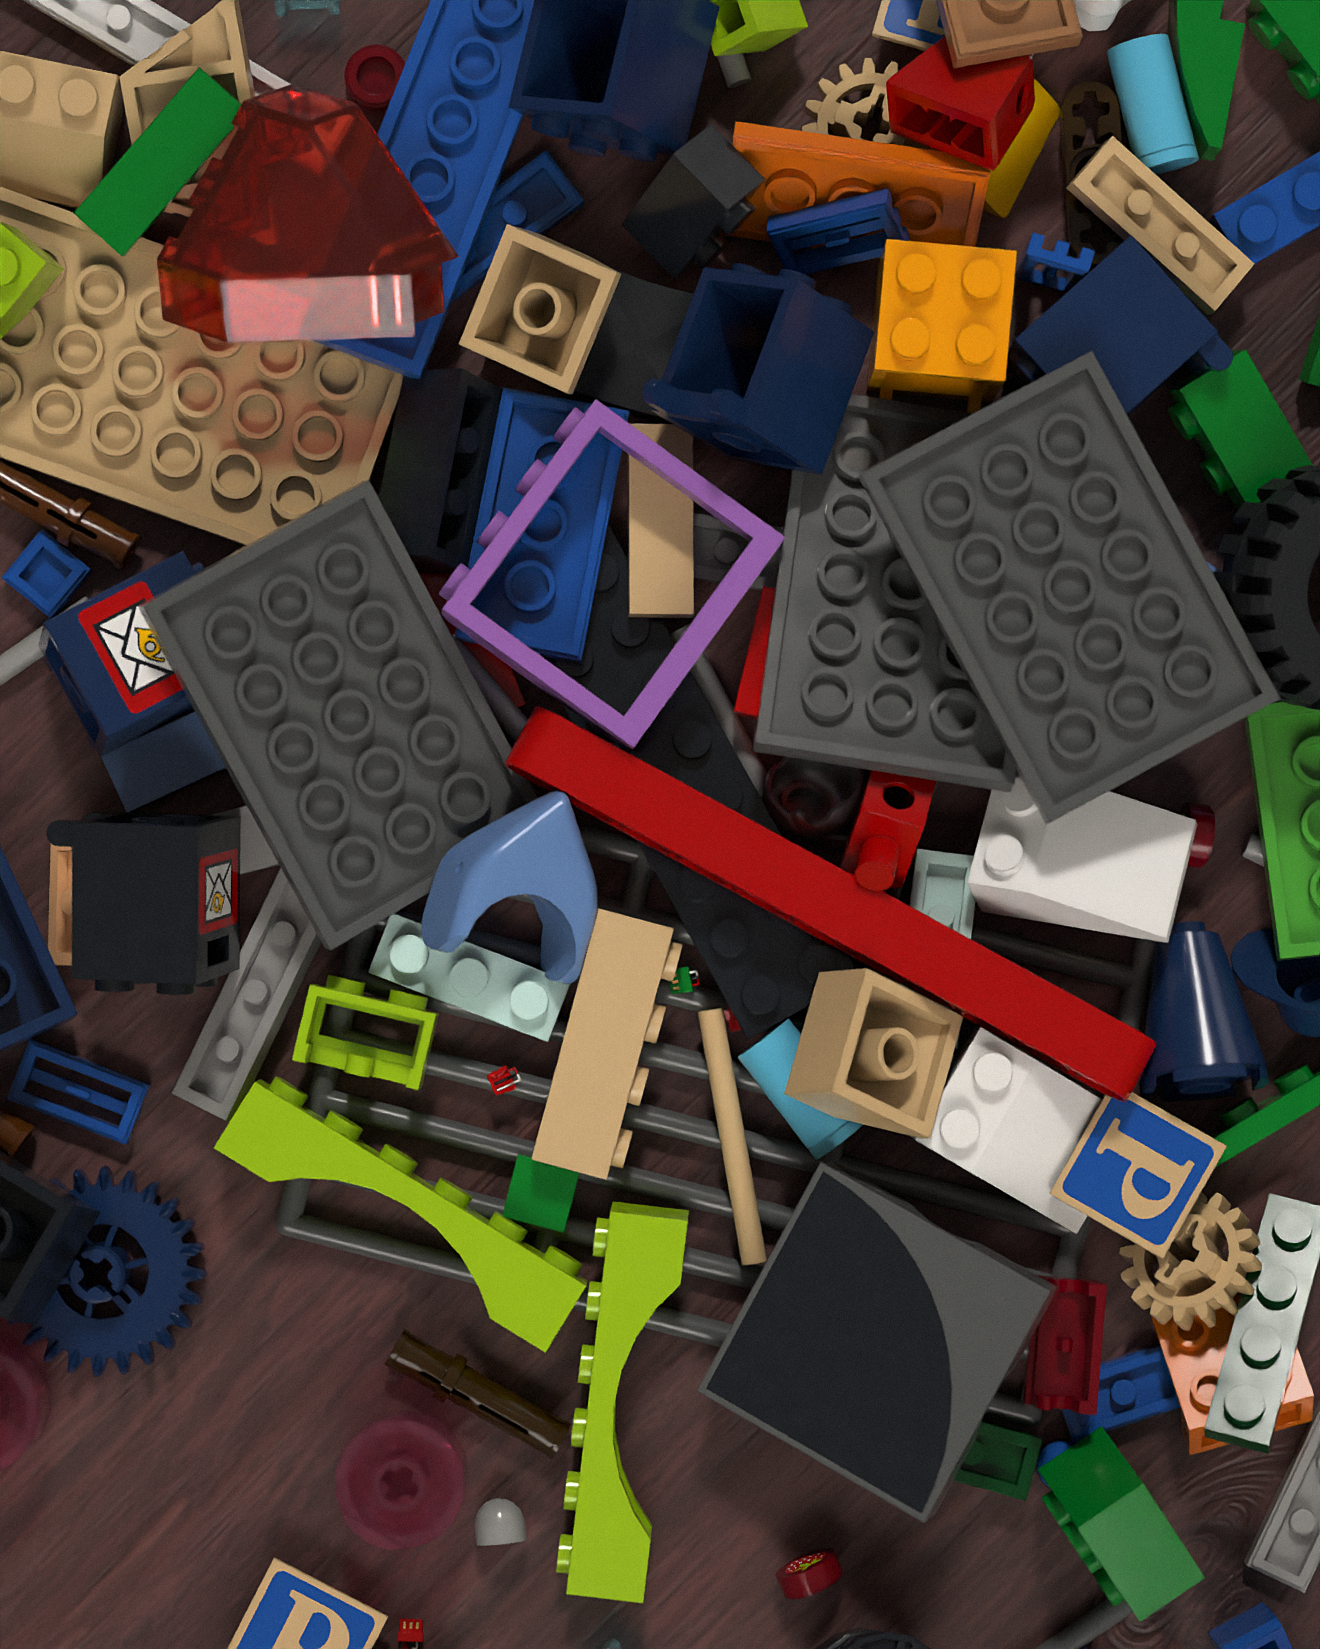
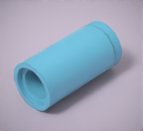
[1106,34,1199,175]
[737,1018,864,1160]

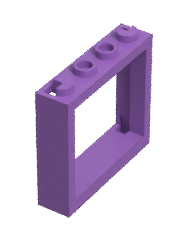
[439,399,786,752]

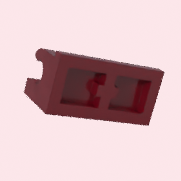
[1023,1275,1107,1415]

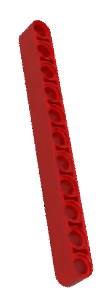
[504,706,1157,1102]

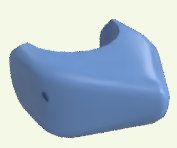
[422,791,597,984]

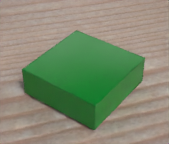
[502,1153,580,1233]

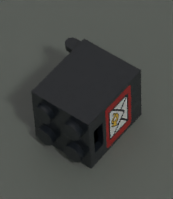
[46,812,241,995]

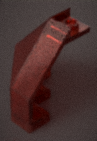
[157,84,459,343]

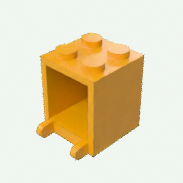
[866,239,1017,414]

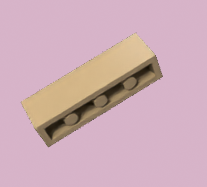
[531,909,683,1180]

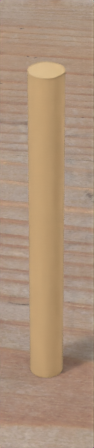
[698,1008,767,1265]

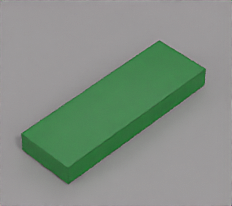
[73,67,250,257]

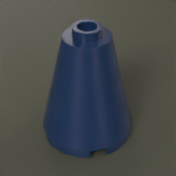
[1139,921,1269,1102]

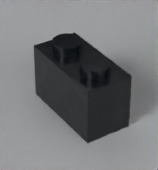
[621,124,765,279]

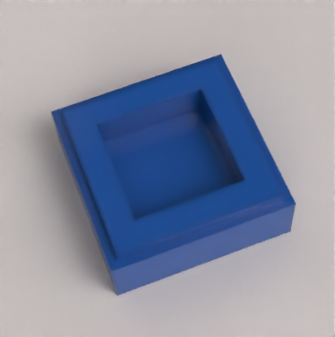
[1,529,93,618]

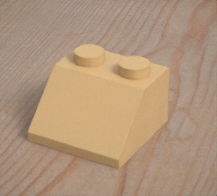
[0,51,125,209]
[459,224,621,394]
[784,968,963,1139]

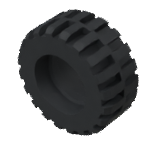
[1213,465,1320,710]

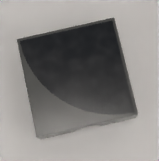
[697,1161,1059,1523]

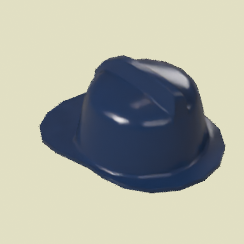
[1230,928,1320,1038]

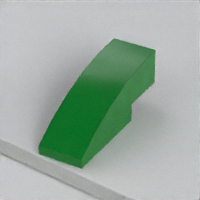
[1169,0,1245,161]

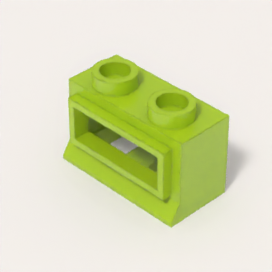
[292,974,439,1090]

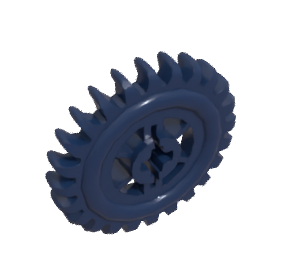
[7,1166,208,1378]

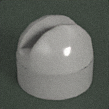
[474,1498,527,1546]

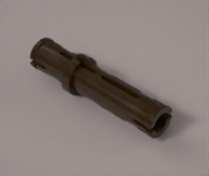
[384,1329,572,1459]

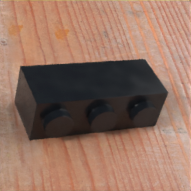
[379,368,503,573]

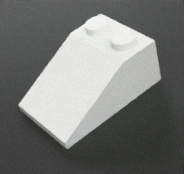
[967,770,1197,943]
[911,1025,1102,1234]

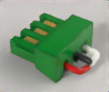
[669,966,700,994]

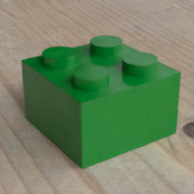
[1038,1426,1205,1622]

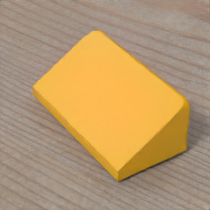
[983,79,1060,218]

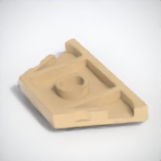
[119,0,281,246]

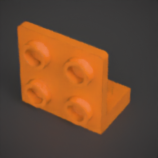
[1152,1292,1314,1455]

